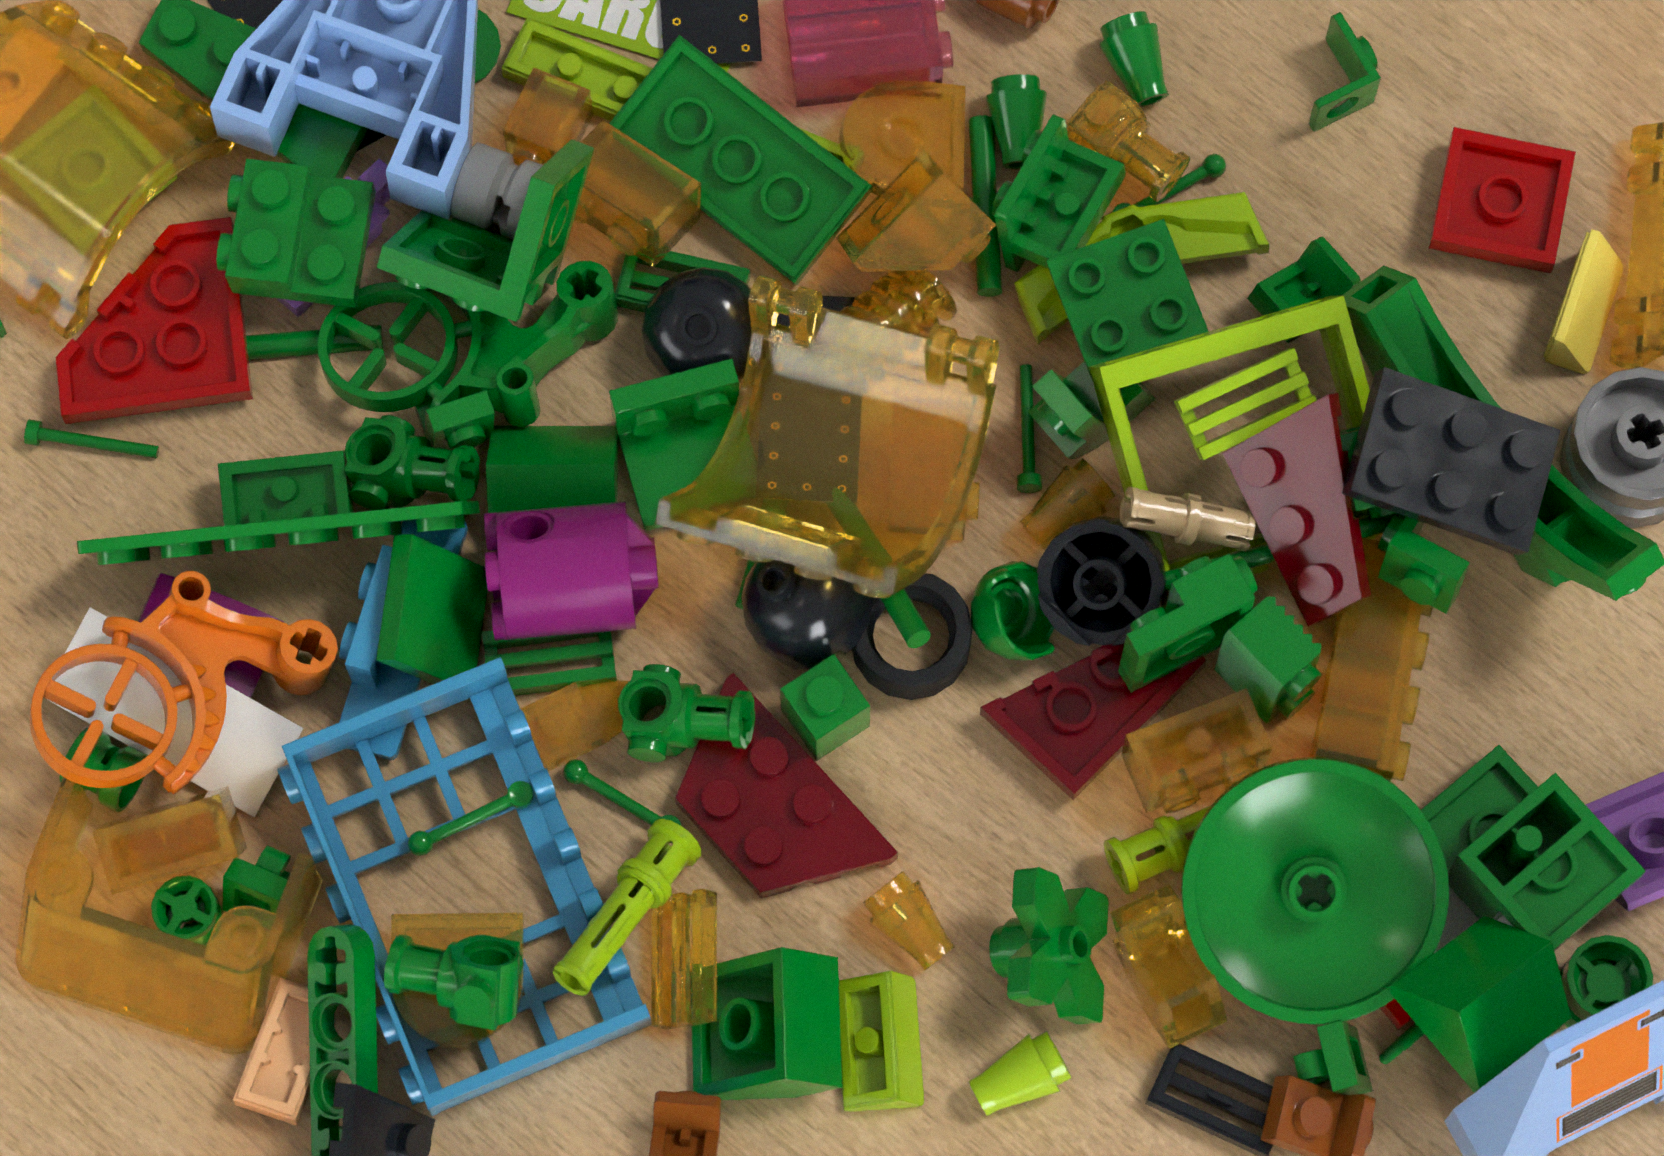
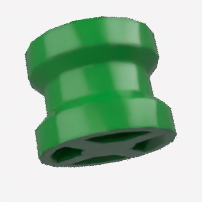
[151,876,223,951]

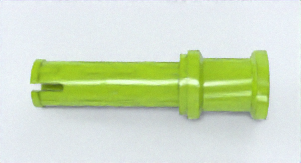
[1104,805,1211,895]
[553,819,701,996]

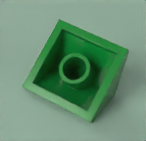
[486,426,619,513]
[1388,916,1572,1093]

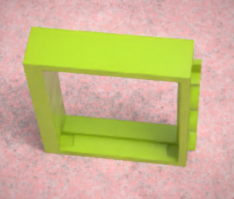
[1089,296,1383,575]

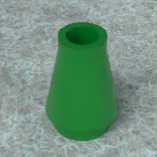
[1099,11,1169,108]
[986,74,1047,169]

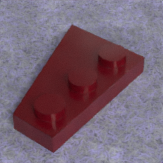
[980,644,1207,800]

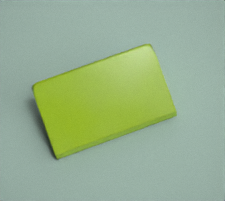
[839,970,924,1112]

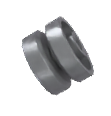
[1560,367,1664,528]

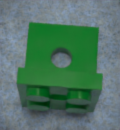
[377,139,594,322]

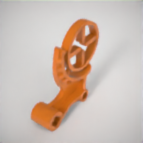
[29,571,338,795]

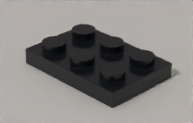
[1342,367,1561,555]

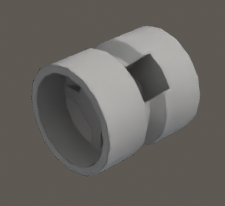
[451,142,543,239]

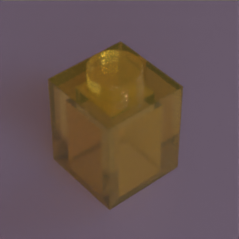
[503,68,593,166]

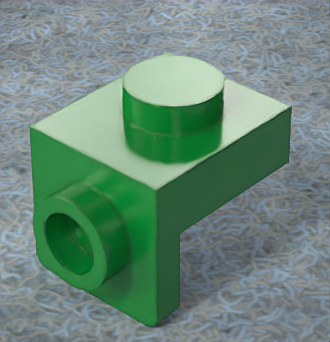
[1247,236,1360,344]
[414,385,495,450]
[1377,515,1470,614]

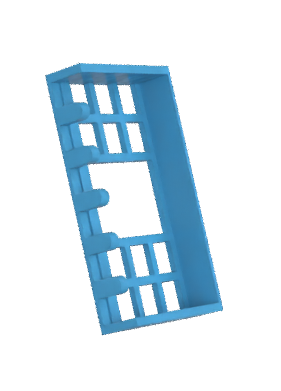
[277,657,651,1116]

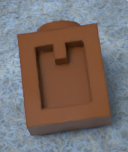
[1261,1075,1376,1156]

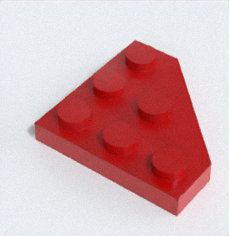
[56,217,253,424]

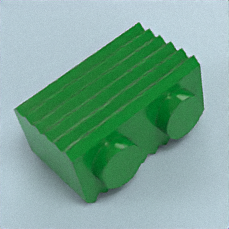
[1214,596,1322,724]

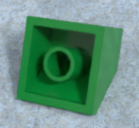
[690,947,842,1100]

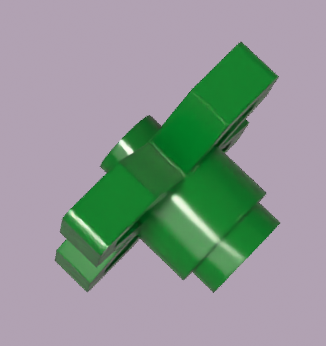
[989,867,1109,1024]

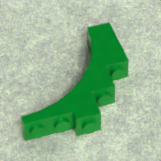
[1342,265,1664,601]

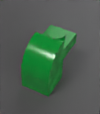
[1028,361,1156,459]

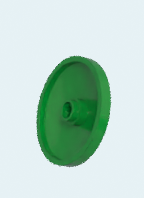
[1181,757,1449,1024]

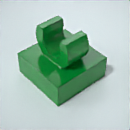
[222,845,294,935]
[1293,1020,1373,1095]

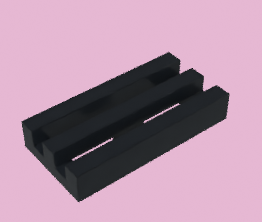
[1146,1041,1273,1156]

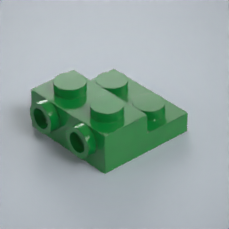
[217,158,376,308]
[1118,553,1258,693]

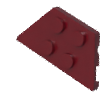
[675,673,898,898]

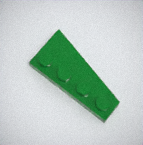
[139,0,368,179]

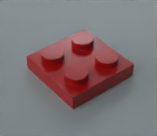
[1428,127,1576,274]

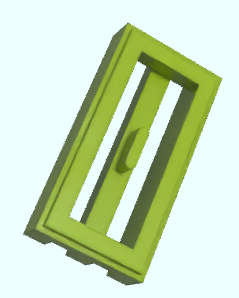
[1174,348,1317,460]

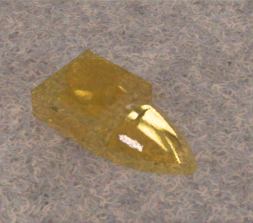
[520,680,629,772]

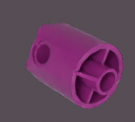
[484,501,659,641]

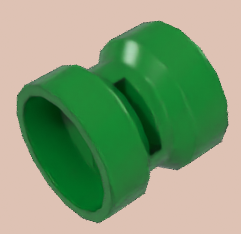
[59,726,148,812]

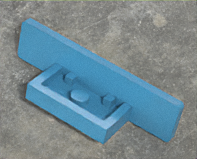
[339,520,468,760]

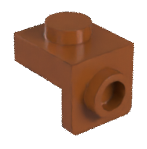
[649,1091,721,1156]

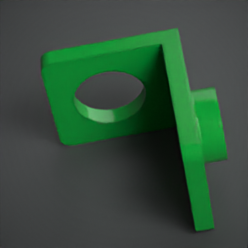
[1309,12,1381,132]

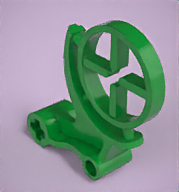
[317,261,618,427]

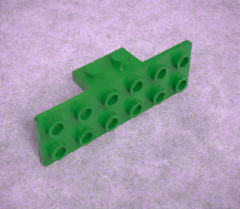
[77,450,480,565]

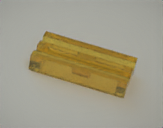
[651,888,717,1030]

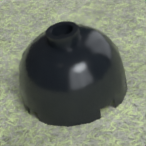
[641,267,769,382]
[1037,516,1167,646]
[741,538,874,670]

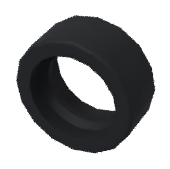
[852,570,973,700]

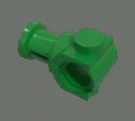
[344,415,480,510]
[618,664,755,763]
[384,934,523,1031]

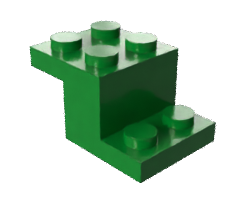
[1421,745,1646,952]

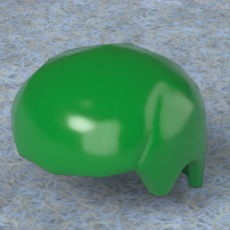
[971,561,1055,660]

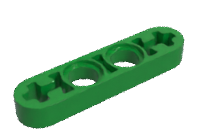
[307,924,378,1156]

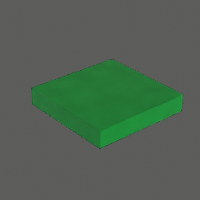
[376,534,488,684]

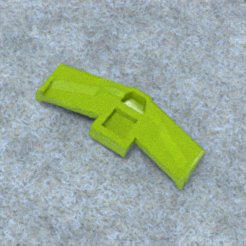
[1014,192,1270,344]

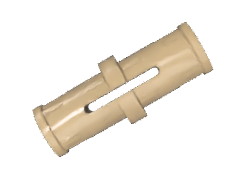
[1119,486,1256,551]

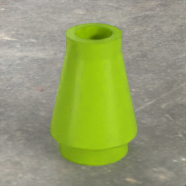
[969,1031,1072,1116]

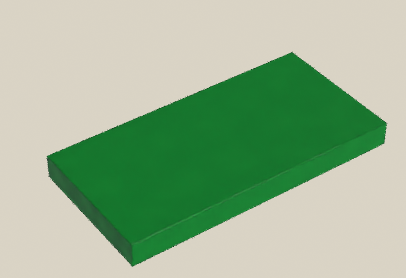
[603,35,874,286]

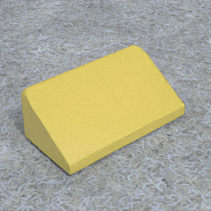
[1543,229,1623,374]

